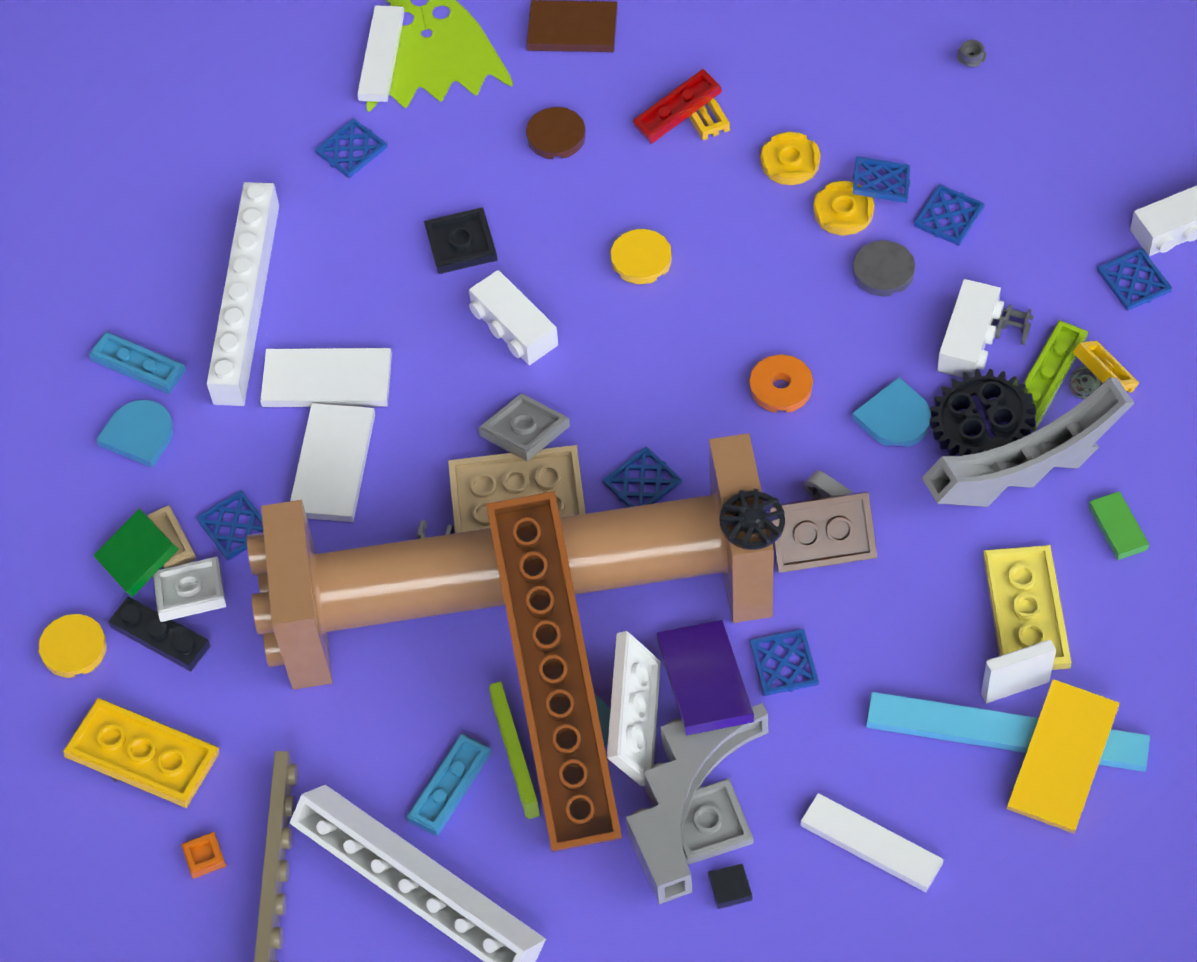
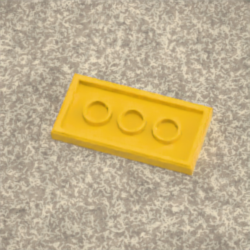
[1007,679,1120,834]
[63,698,220,808]

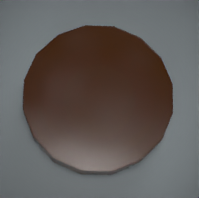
[526,107,586,159]

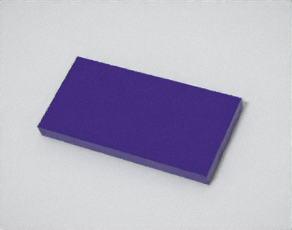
[657,620,754,736]

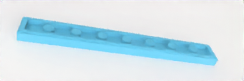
[866,692,1150,772]

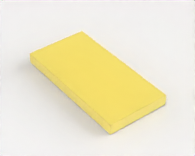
[983,545,1072,670]

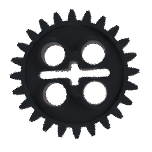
[930,369,1037,456]

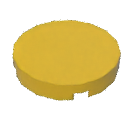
[760,132,821,185]
[813,181,875,236]
[610,229,672,284]
[39,614,107,678]

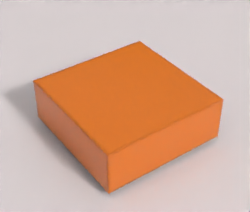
[181,832,226,879]

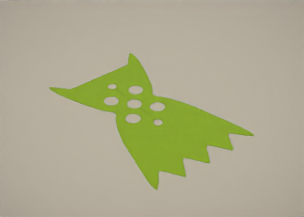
[366,0,513,112]

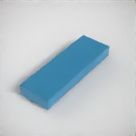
[89,331,186,394]
[407,733,492,837]

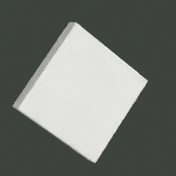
[153,557,226,622]
[981,640,1056,703]

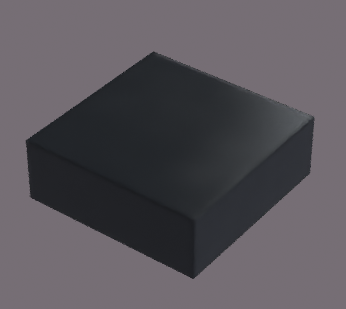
[708,863,752,909]

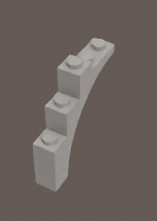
[922,377,1134,507]
[626,703,769,904]

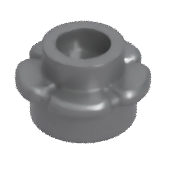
[957,40,986,67]

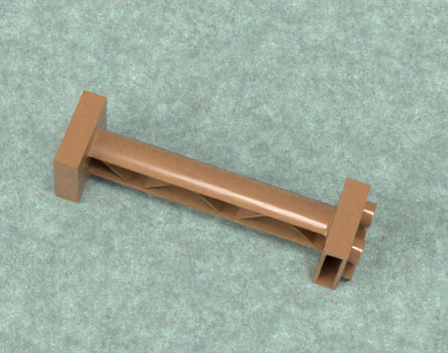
[247,433,774,690]

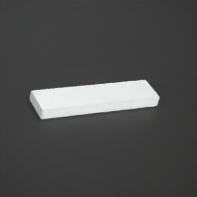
[357,5,404,102]
[801,793,944,892]

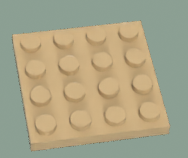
[448,445,586,533]

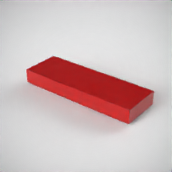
[632,69,722,144]

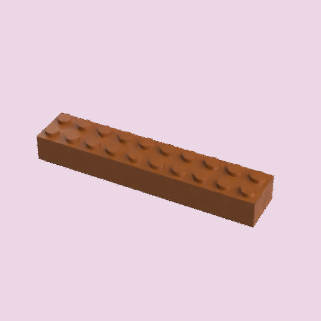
[486,491,622,853]

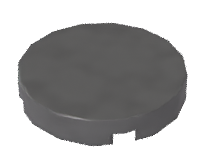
[853,240,915,297]

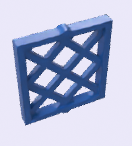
[315,118,388,179]
[852,156,911,203]
[914,184,985,246]
[1097,248,1172,311]
[602,446,682,507]
[196,490,263,561]
[750,629,819,696]

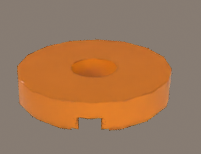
[749,354,813,413]

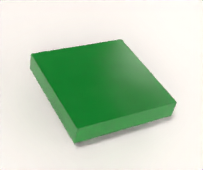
[93,508,179,597]

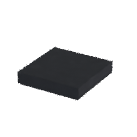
[424,207,498,274]

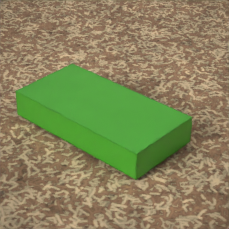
[1088,491,1149,561]

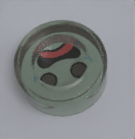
[1069,367,1102,399]

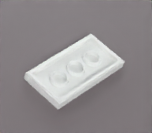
[260,348,392,407]
[290,403,375,522]
[607,631,661,786]

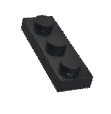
[108,596,210,672]

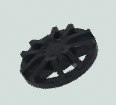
[719,489,785,550]

